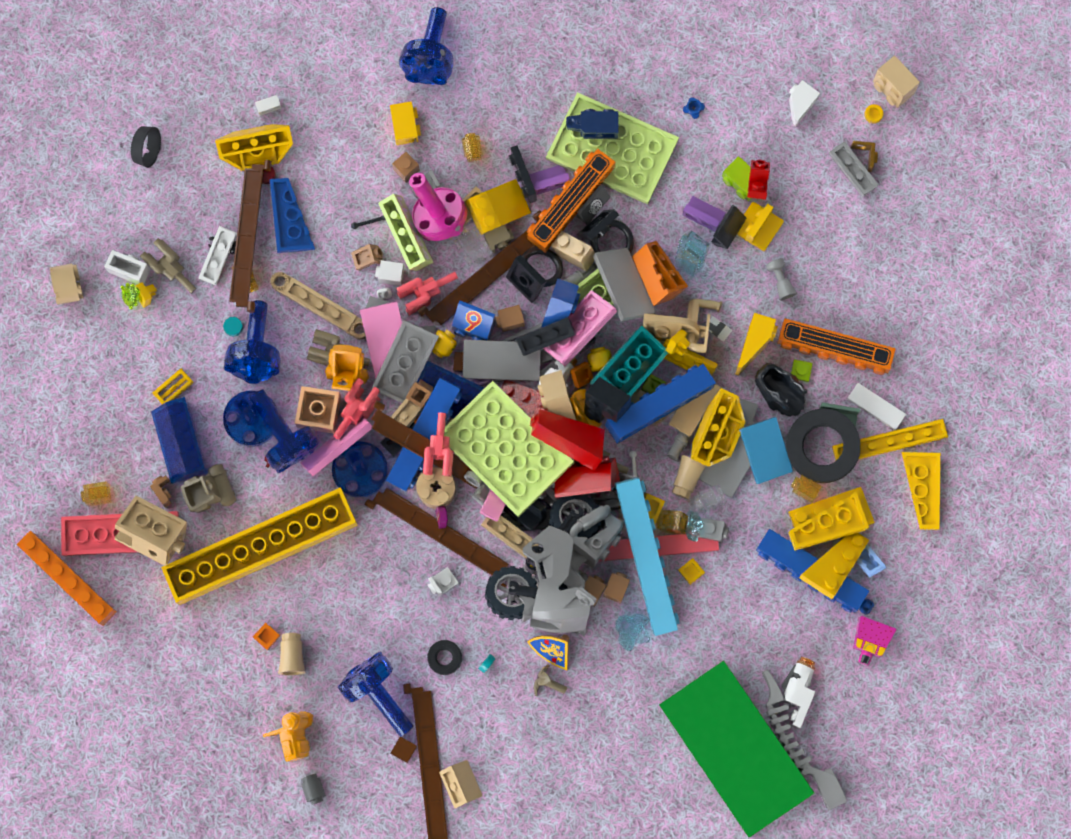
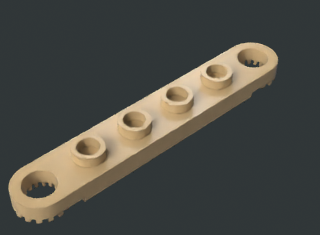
[270,272,366,340]

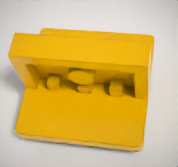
[737,202,784,251]

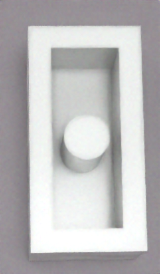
[255,95,281,116]

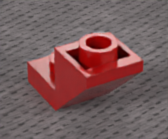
[747,159,770,200]

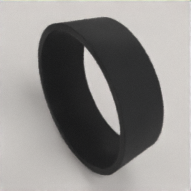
[131,126,161,168]

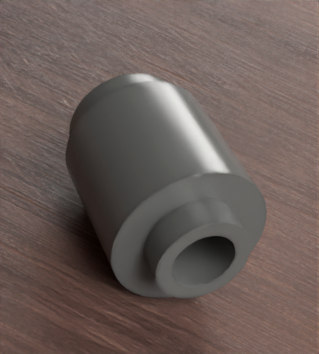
[301,774,326,805]

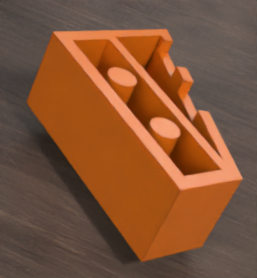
[632,241,688,306]

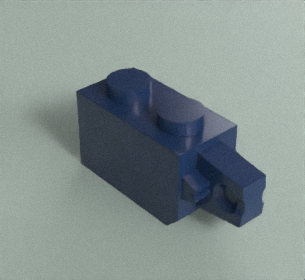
[566,109,619,139]

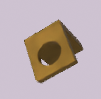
[851,141,878,172]

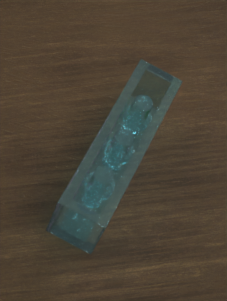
[675,230,710,278]

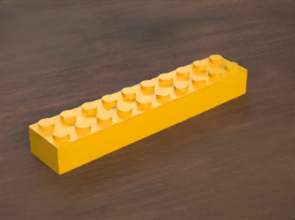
[161,487,358,605]

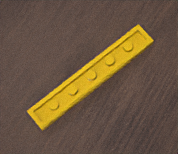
[832,419,948,461]

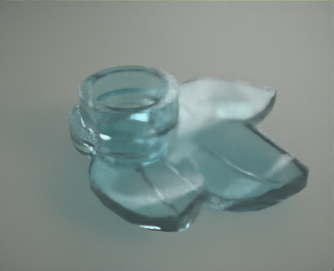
[615,614,650,651]

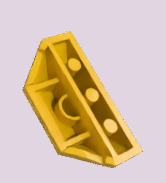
[215,124,293,171]
[691,388,746,467]

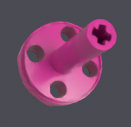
[409,173,467,241]

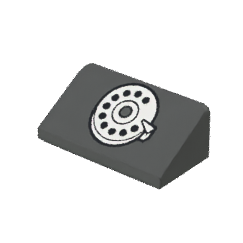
[577,185,610,225]

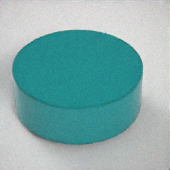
[223,317,243,337]
[478,654,495,673]

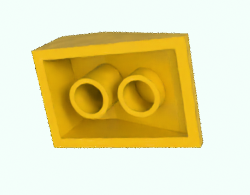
[465,179,531,235]
[735,313,778,376]

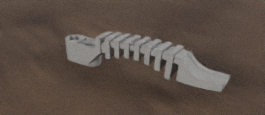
[762,670,847,811]

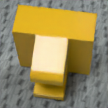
[134,282,157,308]
[665,329,691,356]

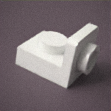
[428,567,459,597]

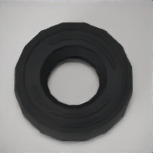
[427,640,462,675]

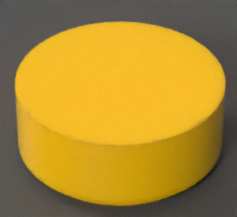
[864,104,884,124]

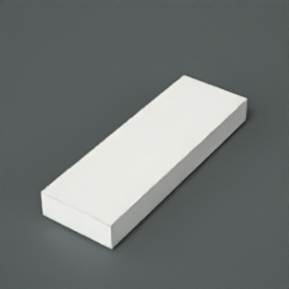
[198,226,237,285]
[847,383,906,430]

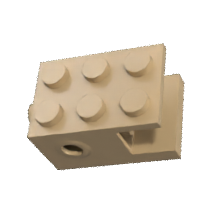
[115,495,187,566]

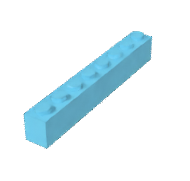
[615,477,680,636]

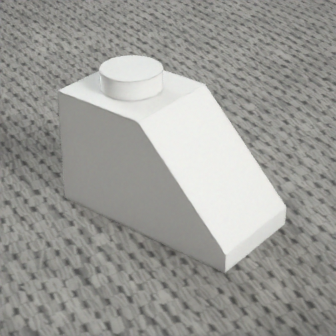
[789,80,820,127]

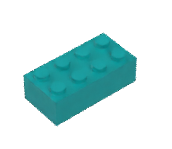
[589,326,668,396]

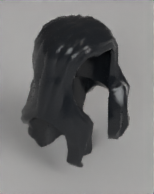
[755,363,808,417]

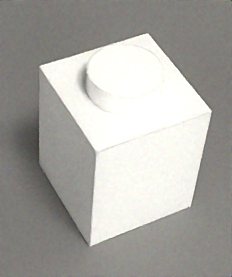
[375,260,404,286]

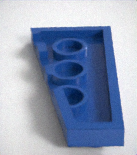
[269,178,315,253]

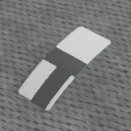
[709,316,732,342]

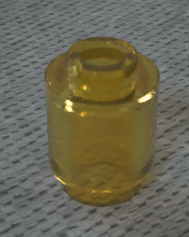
[461,133,483,162]

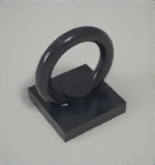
[577,209,634,254]
[506,247,563,303]

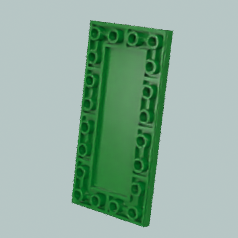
[659,660,815,838]

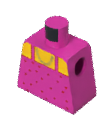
[853,616,896,666]

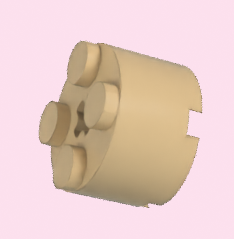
[49,263,83,305]
[416,467,456,509]

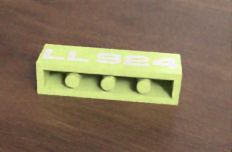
[378,194,433,271]

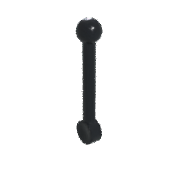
[351,215,386,229]

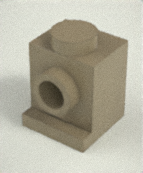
[484,225,514,254]

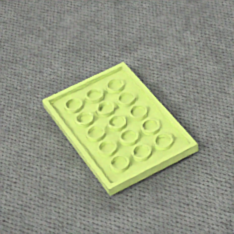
[546,92,679,205]
[444,381,574,517]

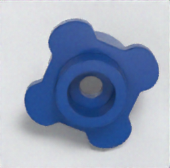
[683,97,705,119]

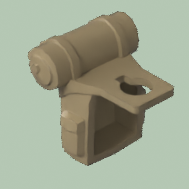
[181,464,237,513]

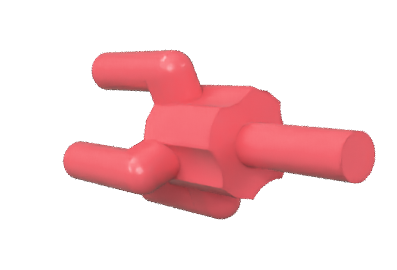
[396,272,458,316]
[333,378,381,439]
[423,413,453,477]

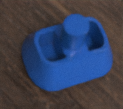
[859,599,874,615]

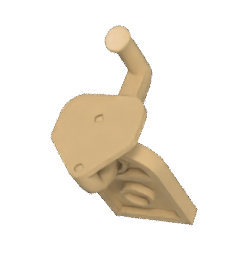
[643,299,722,353]

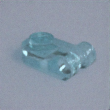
[685,510,704,541]

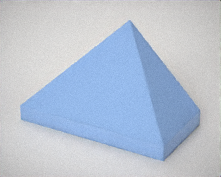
[856,544,886,578]

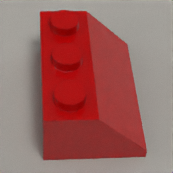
[555,456,620,498]

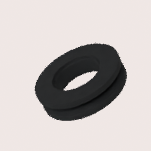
[786,409,861,483]

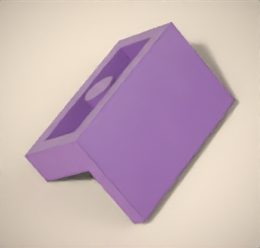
[529,165,570,195]
[682,196,726,232]

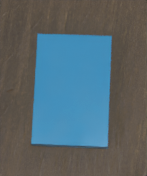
[739,417,793,484]

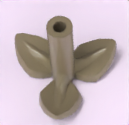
[534,664,567,696]

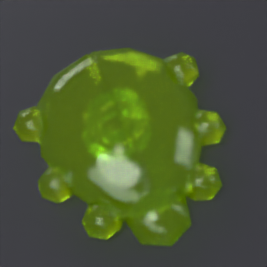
[121,282,140,310]

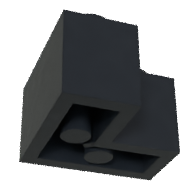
[584,377,631,424]

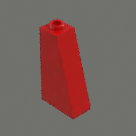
[530,409,605,470]

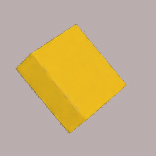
[678,558,705,585]

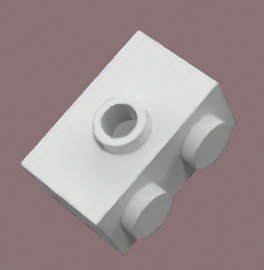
[104,250,151,284]

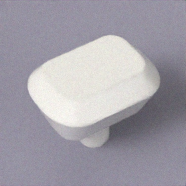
[377,288,392,300]

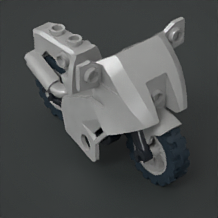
[485,494,624,636]

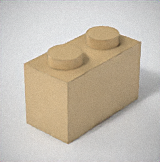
[551,231,595,272]

